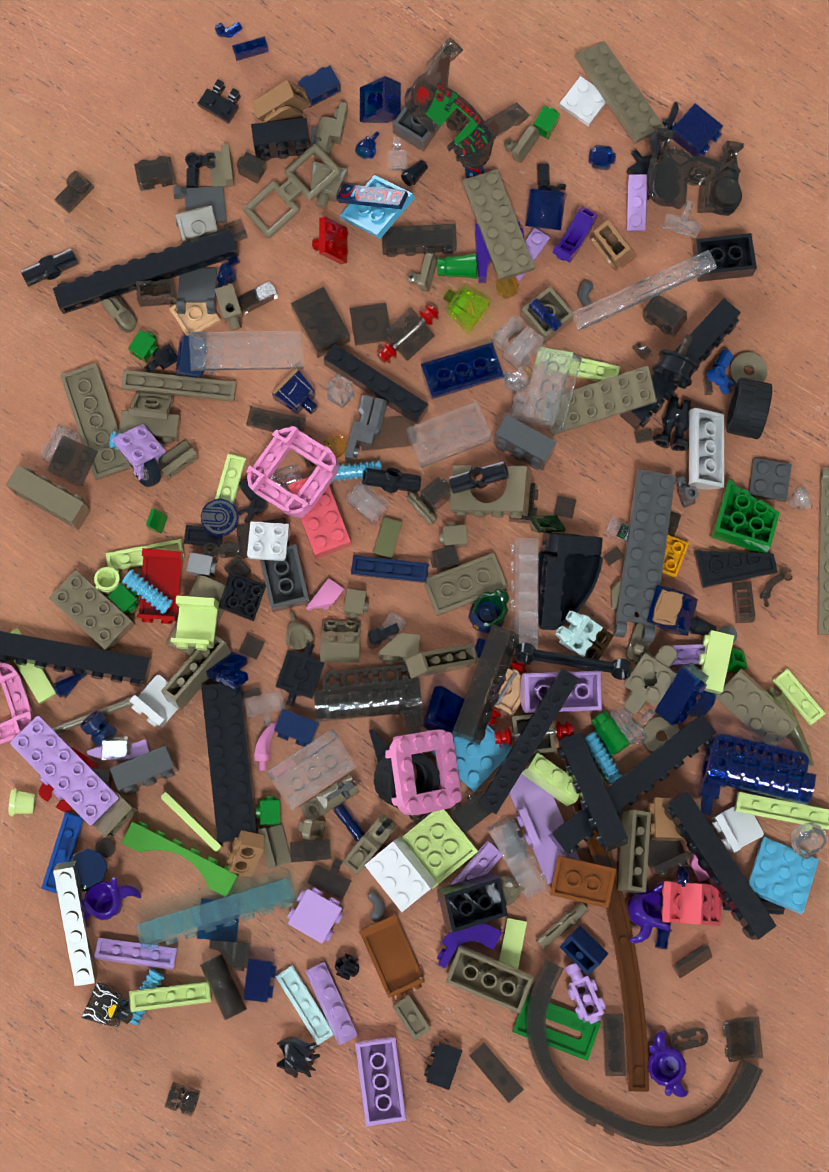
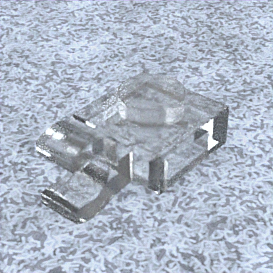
[388,138,407,171]

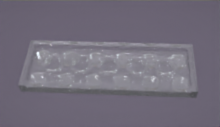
[188,331,304,371]

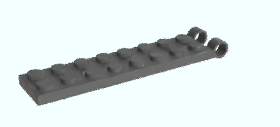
[613,469,676,643]

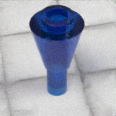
[53,673,88,699]

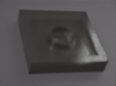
[349,303,392,346]

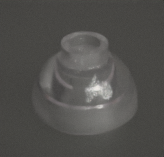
[788,485,813,510]

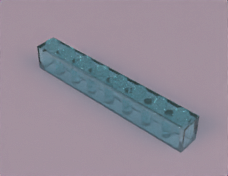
[135,877,296,951]

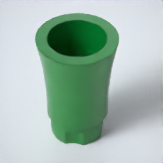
[437,253,477,279]
[591,711,633,757]

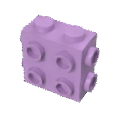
[287,887,344,944]

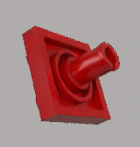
[312,216,348,264]

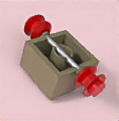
[494,714,574,755]

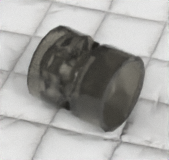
[165,1082,201,1117]

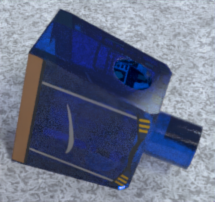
[272,368,318,414]

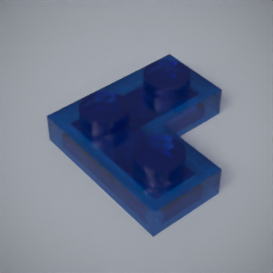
[206,652,249,690]

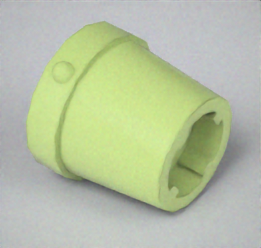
[94,567,120,596]
[9,788,36,816]

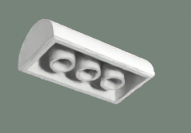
[689,408,724,490]

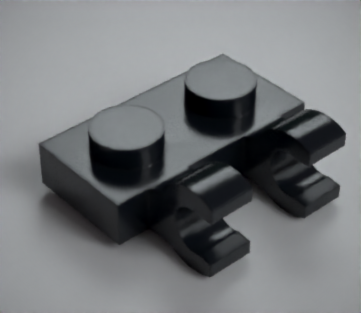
[197,79,241,124]

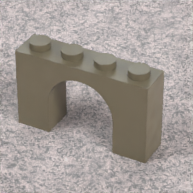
[449,465,532,518]

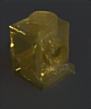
[318,436,347,458]

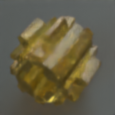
[496,277,519,299]

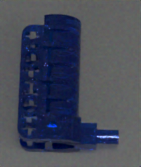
[698,734,816,816]

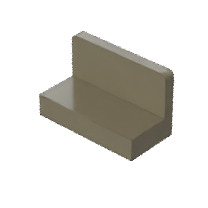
[209,144,234,187]
[158,441,199,480]
[258,825,292,869]

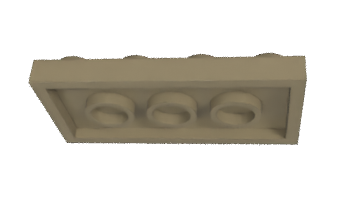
[424,553,508,616]
[714,669,799,750]

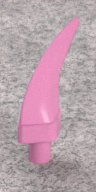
[254,721,277,771]

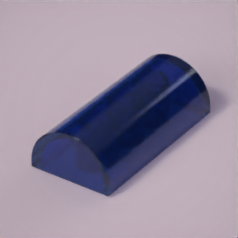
[421,343,504,400]

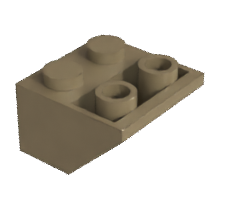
[320,619,361,663]
[379,633,420,666]

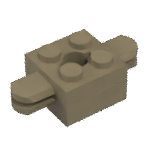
[624,645,678,713]

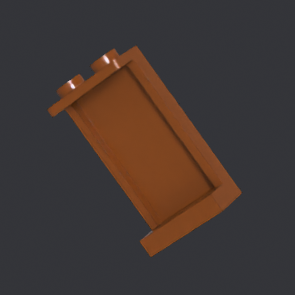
[359,915,425,1000]

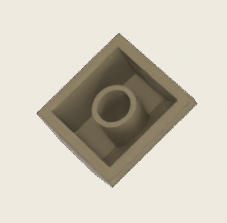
[93,793,138,839]

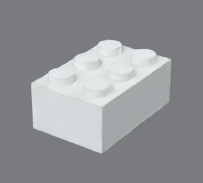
[365,837,437,912]

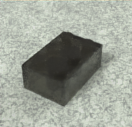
[290,287,350,358]

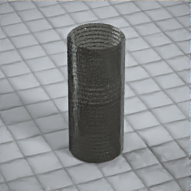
[200,954,247,1020]

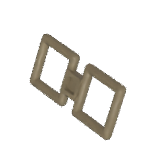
[243,143,341,238]

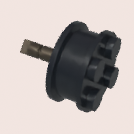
[652,334,699,389]

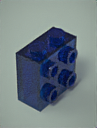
[669,103,723,159]

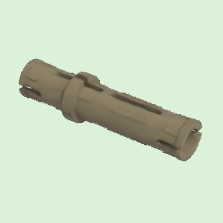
[536,902,589,950]

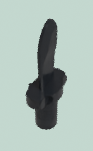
[661,102,679,140]

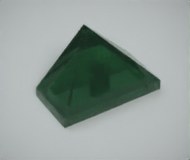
[529,515,566,533]

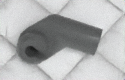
[577,281,594,310]
[367,891,385,922]

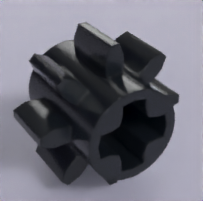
[335,953,359,980]

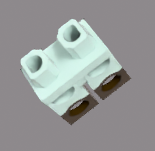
[555,611,614,660]

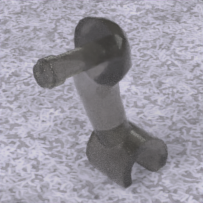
[759,567,793,607]

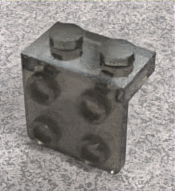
[648,838,692,877]
[722,1016,763,1062]

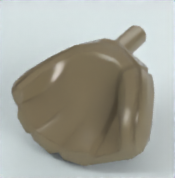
[286,612,314,650]
[500,876,525,906]

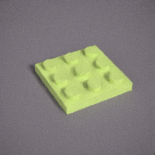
[401,809,478,889]

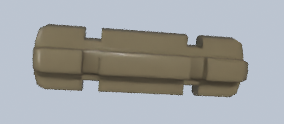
[407,492,437,525]

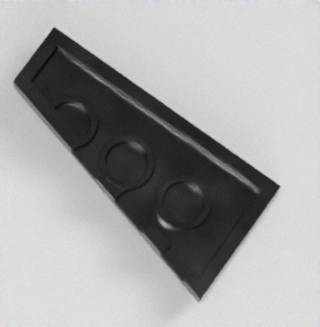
[694,550,778,588]

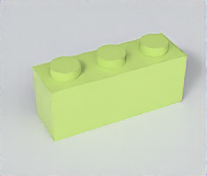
[695,630,734,694]
[521,753,580,806]

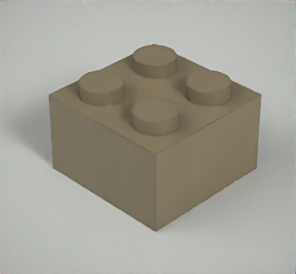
[520,286,574,344]

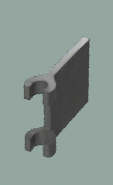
[173,186,226,227]
[176,268,217,314]

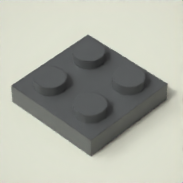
[748,458,792,502]

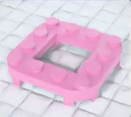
[247,426,340,518]
[0,662,34,745]
[386,729,462,815]

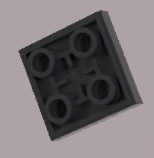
[219,572,266,621]

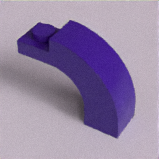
[552,206,598,263]
[436,924,503,968]

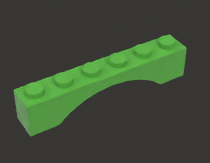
[121,821,239,897]

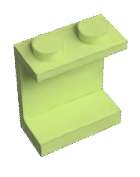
[171,596,219,651]

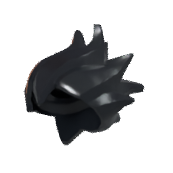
[276,1036,320,1078]

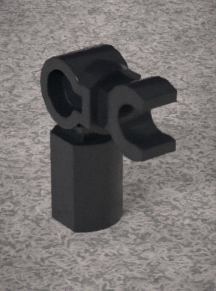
[185,153,216,188]
[537,164,567,201]
[238,478,268,524]
[367,623,400,649]

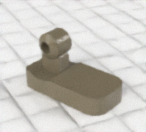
[504,125,540,163]
[407,252,437,292]
[625,624,651,663]
[298,819,326,840]

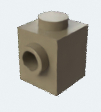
[439,523,467,549]
[344,588,369,619]

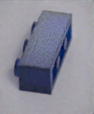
[232,36,269,61]

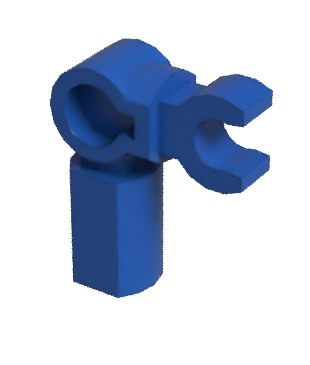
[707,350,735,394]

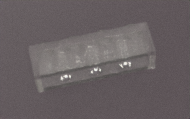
[487,817,548,900]

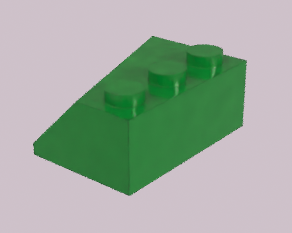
[711,479,780,553]

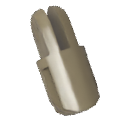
[102,295,136,333]

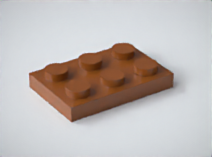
[550,856,617,908]

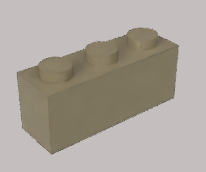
[119,411,181,444]

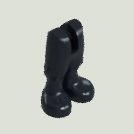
[653,396,691,451]

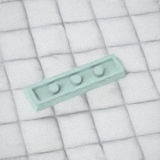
[275,965,334,1045]

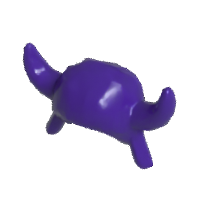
[82,877,141,928]
[627,882,670,943]
[648,1030,689,1097]

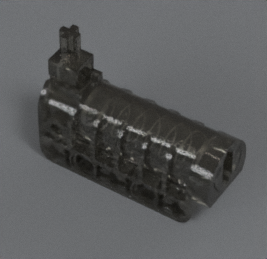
[314,664,424,734]

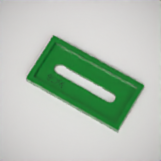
[512,994,601,1061]

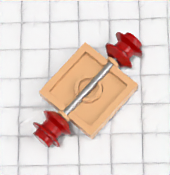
[479,654,531,726]

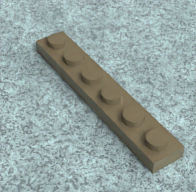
[121,370,237,402]

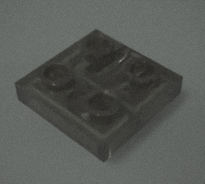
[46,435,98,487]

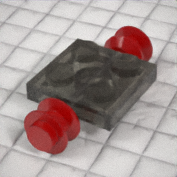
[377,305,439,363]

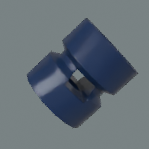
[80,710,117,747]

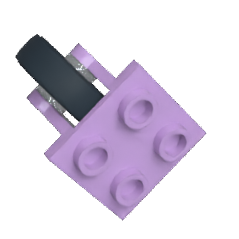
[112,424,166,487]

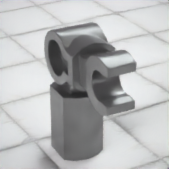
[675,476,699,508]

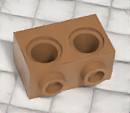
[226,830,264,877]

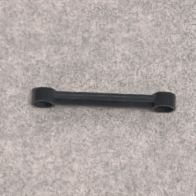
[515,643,631,680]

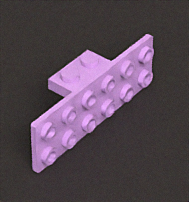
[10,716,119,826]
[509,774,580,884]

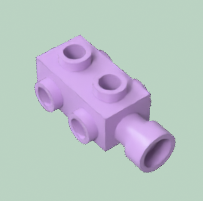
[565,963,606,1024]

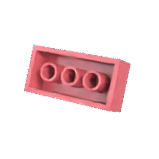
[288,477,351,559]

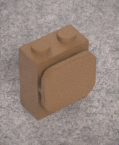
[252,80,311,122]
[590,220,637,271]
[647,798,701,841]

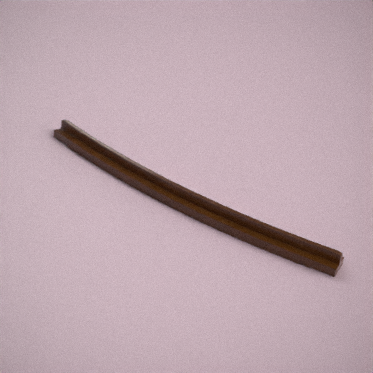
[572,799,649,1092]

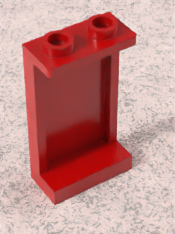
[137,548,183,624]

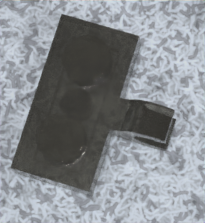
[307,858,352,899]

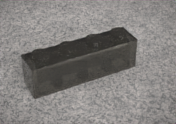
[382,224,457,257]

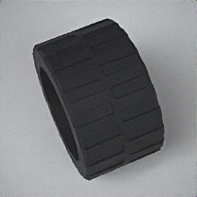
[726,377,773,439]
[373,753,440,809]

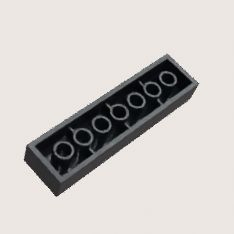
[620,298,741,430]
[201,681,258,843]

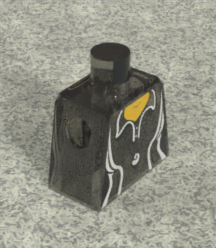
[81,982,133,1027]

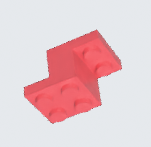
[661,881,722,926]

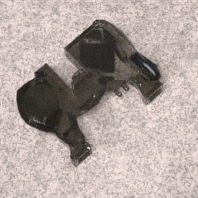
[647,127,744,216]

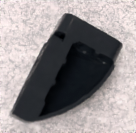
[537,532,603,630]

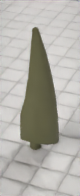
[766,687,814,766]

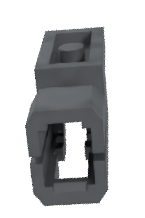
[345,395,387,463]

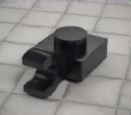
[144,344,177,373]

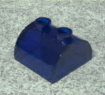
[525,189,566,231]
[423,686,468,737]

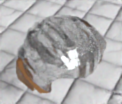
[502,367,535,393]

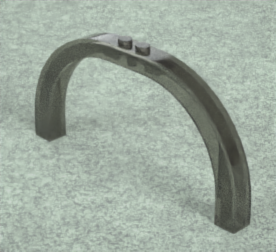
[525,958,763,1147]

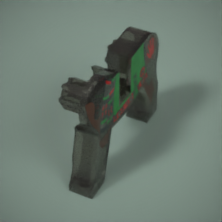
[405,37,530,169]

